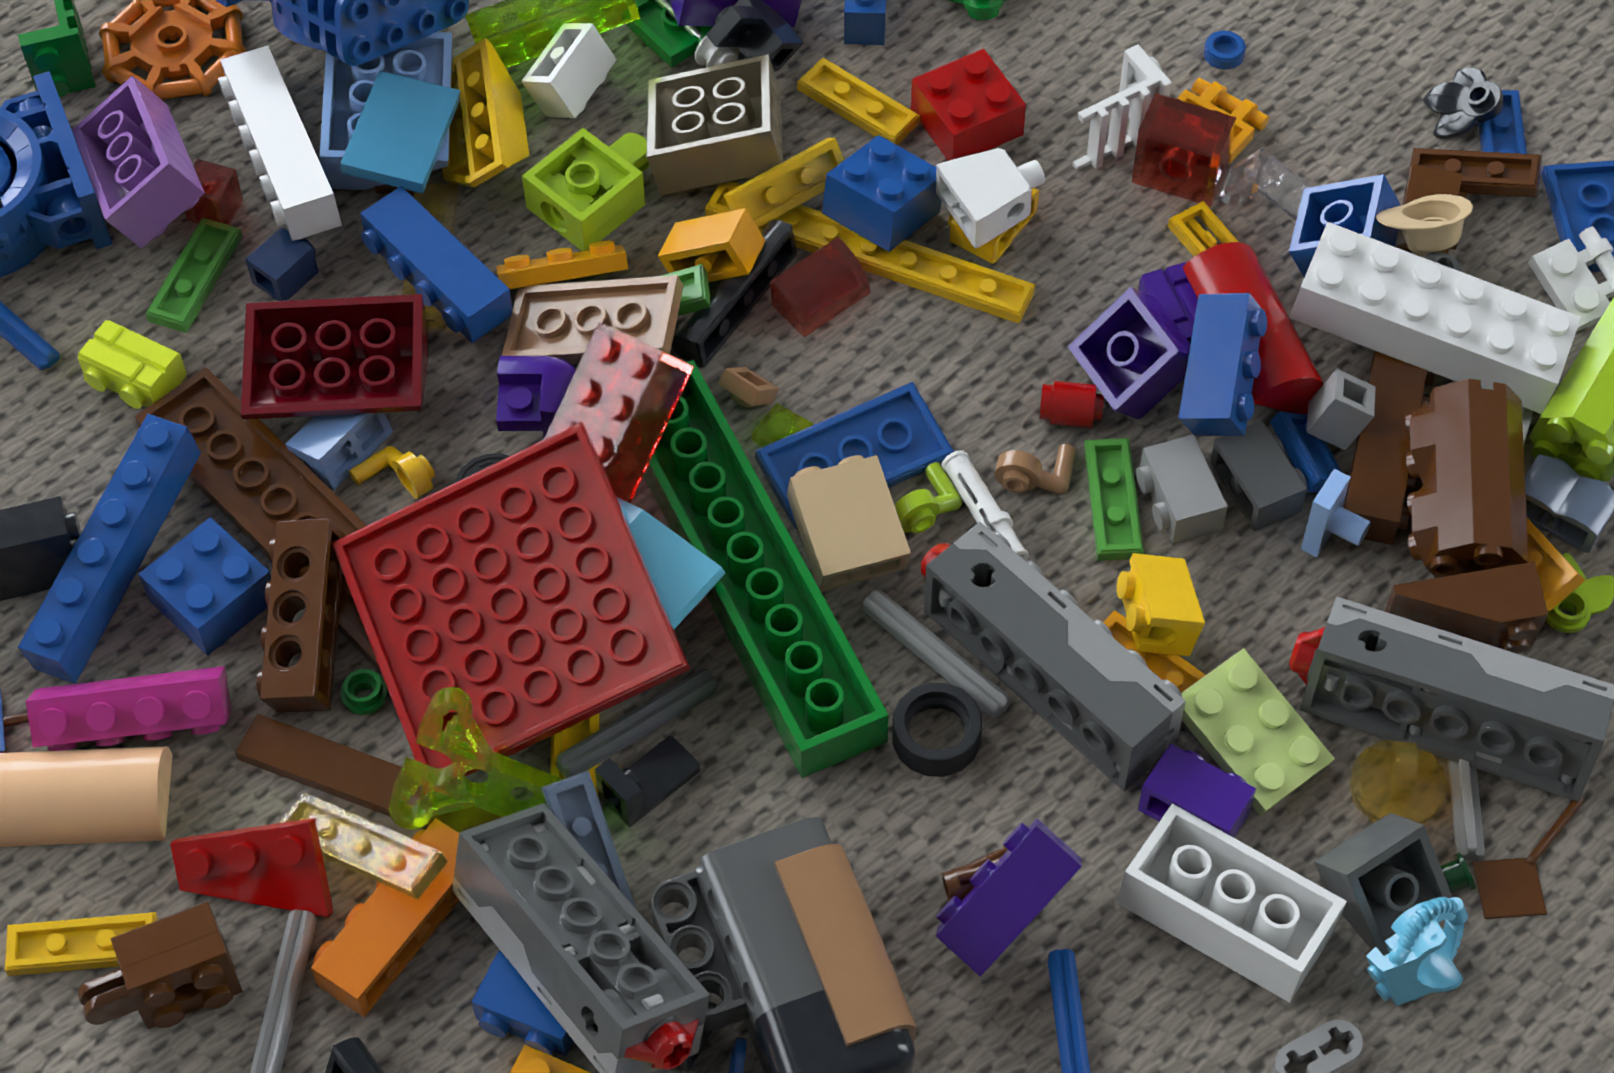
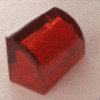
[771,237,871,338]

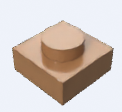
[718,367,780,408]

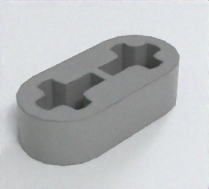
[1273,1019,1363,1073]

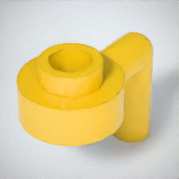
[348,446,435,499]

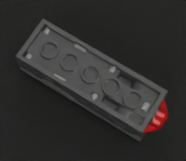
[920,522,1186,791]
[1289,596,1614,802]
[452,803,710,1073]

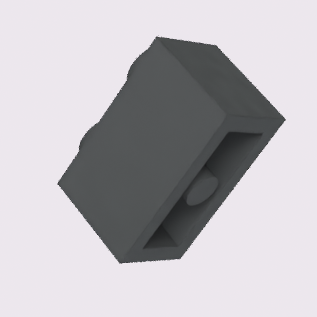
[1210,421,1308,531]

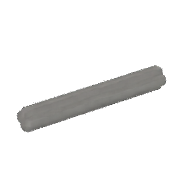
[863,589,1010,718]
[1447,759,1485,860]
[250,910,317,1073]

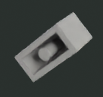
[1136,434,1228,544]

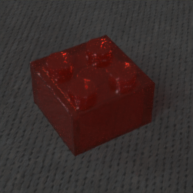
[1131,93,1236,207]

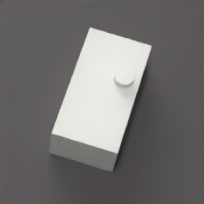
[1116,803,1347,1003]

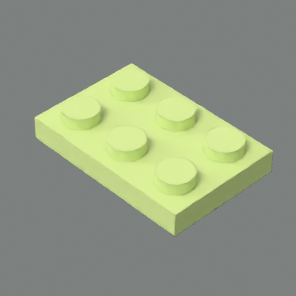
[1181,648,1335,817]

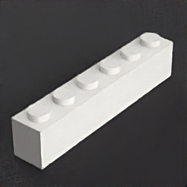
[218,45,342,241]

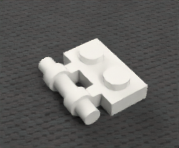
[1528,226,1614,332]

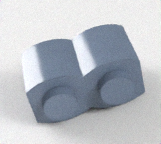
[1525,455,1614,553]

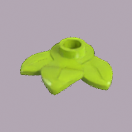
[1546,553,1614,633]

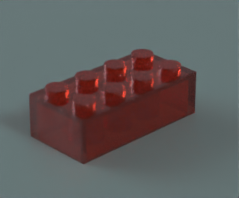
[544,322,694,503]

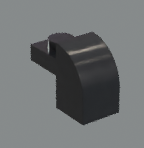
[706,0,804,72]

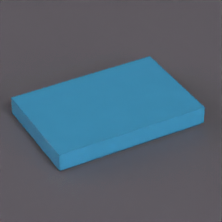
[340,70,460,194]

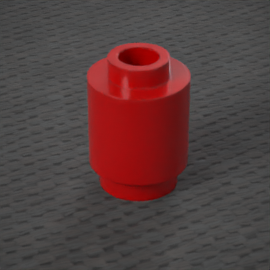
[1039,380,1104,429]

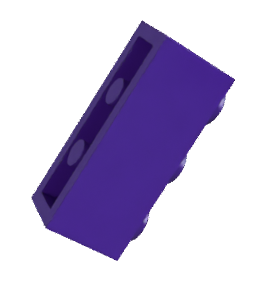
[936,819,1082,977]

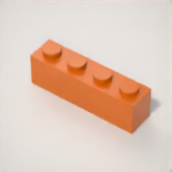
[311,818,460,1017]

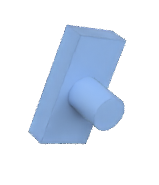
[1301,469,1371,557]

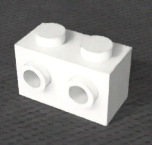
[521,23,617,118]

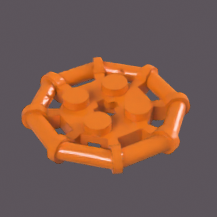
[99,0,247,100]

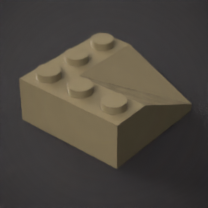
[647,54,783,196]

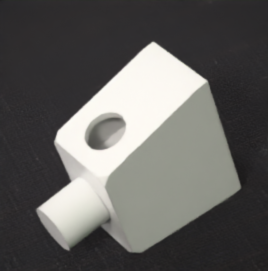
[936,148,1045,248]

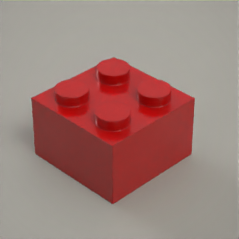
[911,48,1026,161]

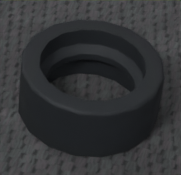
[892,682,982,777]

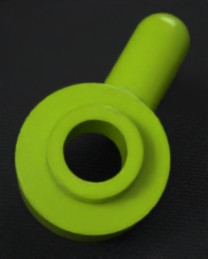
[895,462,962,533]

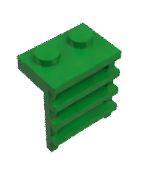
[18,0,96,98]

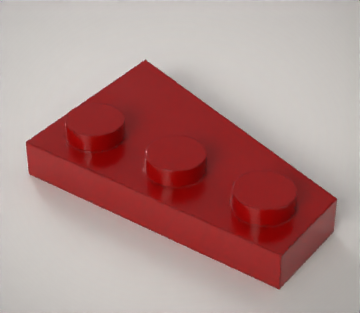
[170,818,333,917]

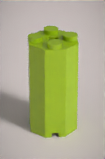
[1529,297,1614,481]

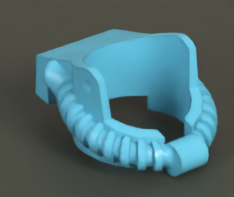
[1366,897,1468,1006]

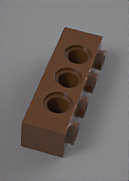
[256,518,346,712]

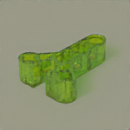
[389,687,564,830]

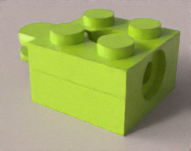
[522,128,650,251]

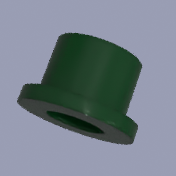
[1441,853,1476,894]

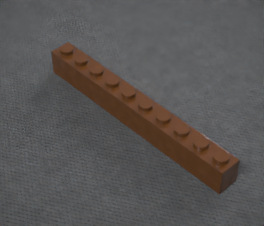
[1344,164,1467,545]

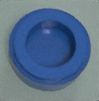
[1204,31,1246,70]

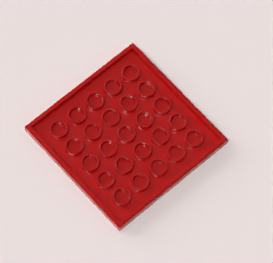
[332,422,690,793]

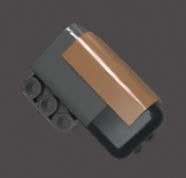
[651,817,917,1073]

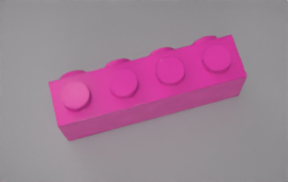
[26,666,231,751]

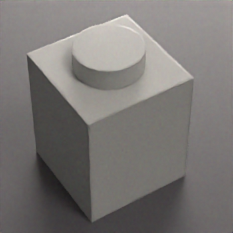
[1306,369,1376,450]

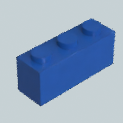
[1178,293,1267,436]

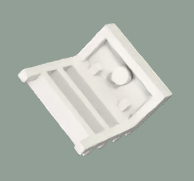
[1072,44,1172,171]

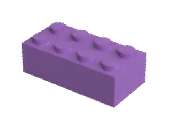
[72,75,205,249]

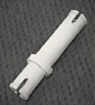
[942,450,1029,561]

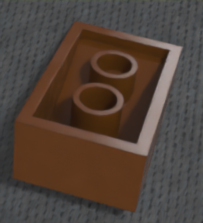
[1385,561,1548,654]

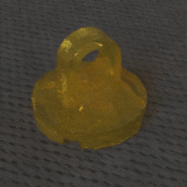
[1349,740,1447,825]

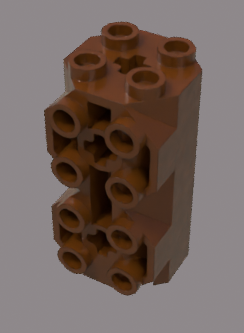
[1405,379,1528,578]

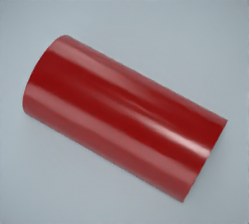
[1183,242,1324,414]

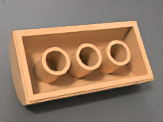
[0,746,173,847]

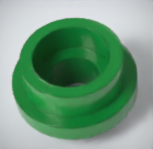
[340,669,388,715]

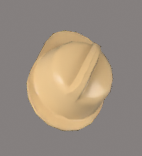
[1376,194,1473,257]

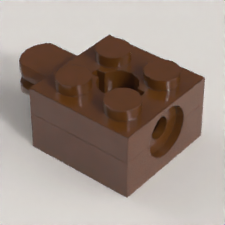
[78,902,243,1029]

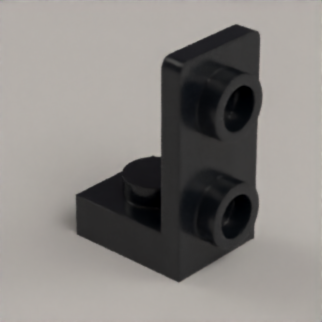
[595,736,700,828]

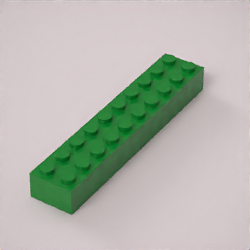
[611,360,889,778]

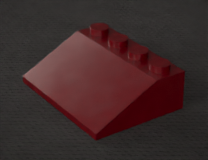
[241,294,429,420]

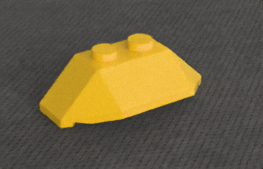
[442,38,530,187]

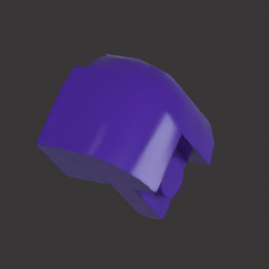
[496,356,592,440]

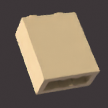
[787,455,911,592]

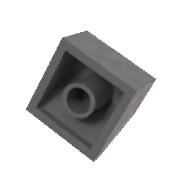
[1314,813,1452,956]

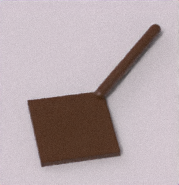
[1472,797,1584,919]

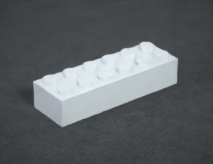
[1289,222,1581,414]

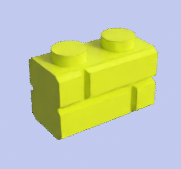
[77,320,187,409]

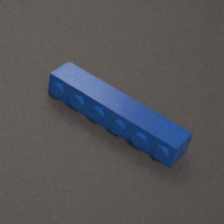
[18,414,201,684]

